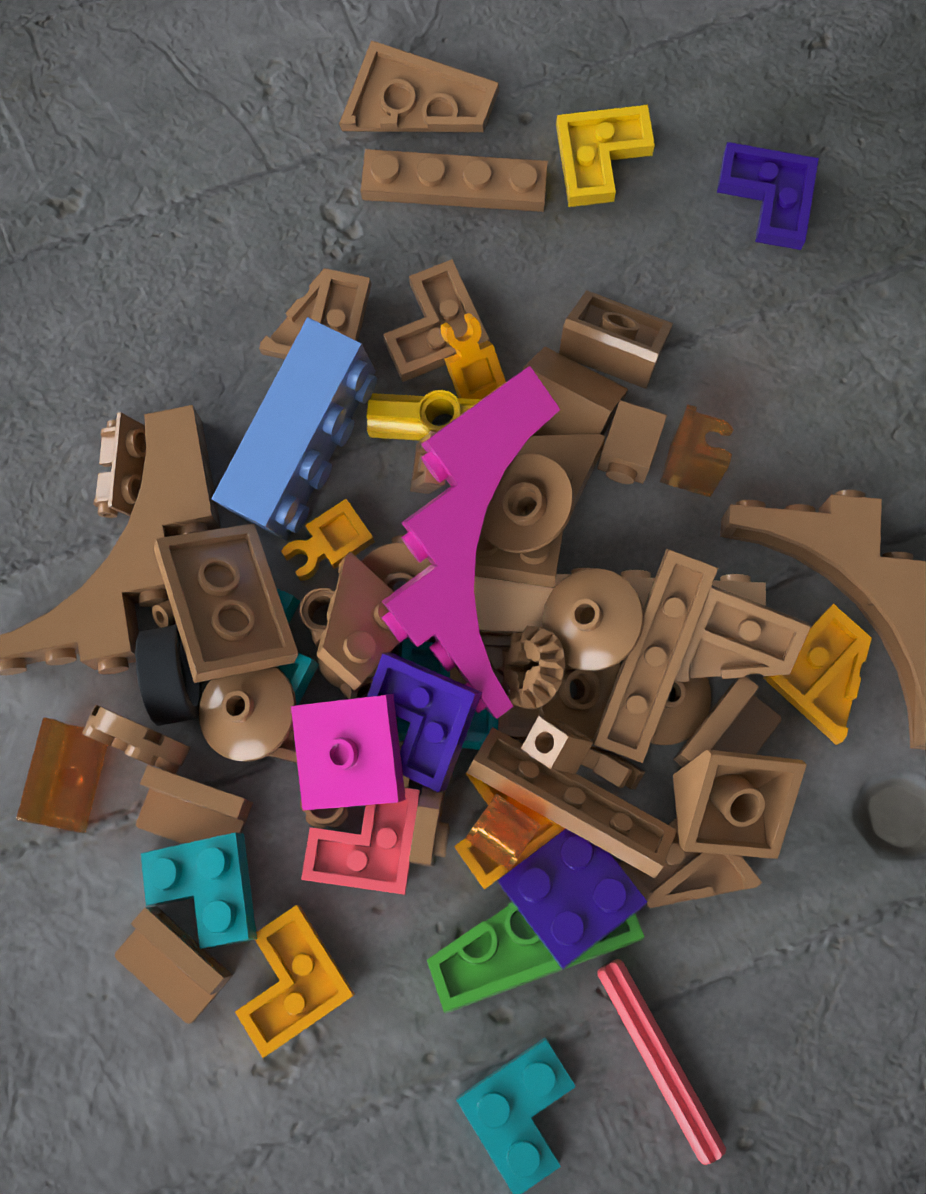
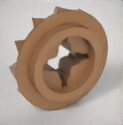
[497,625,565,709]

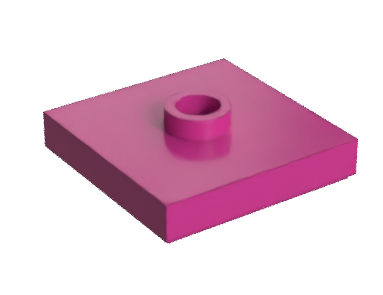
[291,694,406,811]

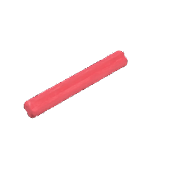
[597,959,726,1165]

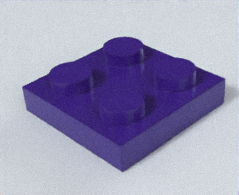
[498,829,648,970]

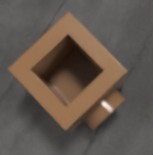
[597,400,667,484]

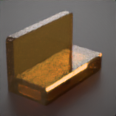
[16,717,108,833]

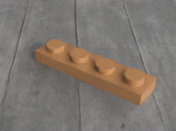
[361,149,548,212]
[592,549,718,763]
[467,727,677,878]

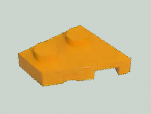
[763,603,872,745]

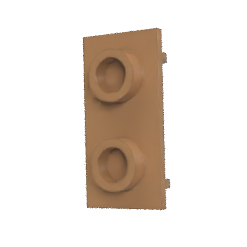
[94,412,146,518]

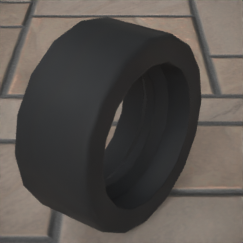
[135,625,202,726]

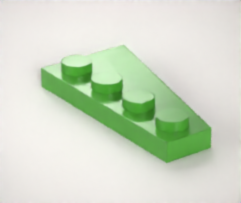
[427,854,644,1014]

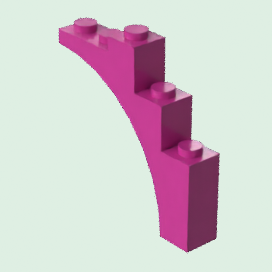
[381,366,561,719]

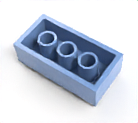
[211,317,377,541]

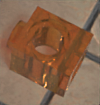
[465,794,541,872]

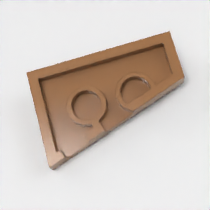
[339,40,499,132]

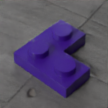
[717,142,819,250]
[367,652,482,792]

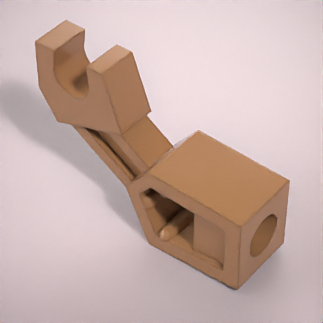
[521,716,645,790]

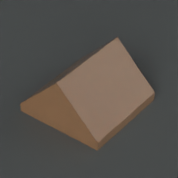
[559,290,674,389]
[523,347,628,436]
[673,750,807,859]

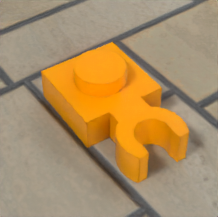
[441,313,506,399]
[281,499,375,581]

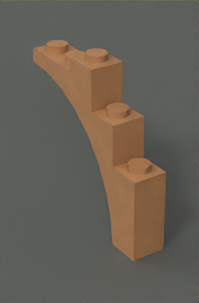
[0,405,221,675]
[720,490,926,750]

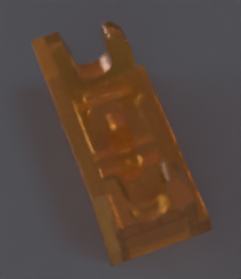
[659,404,733,498]

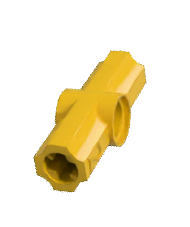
[366,390,482,441]

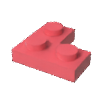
[301,788,421,895]

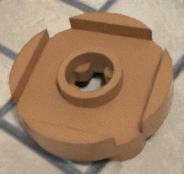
[82,704,191,774]

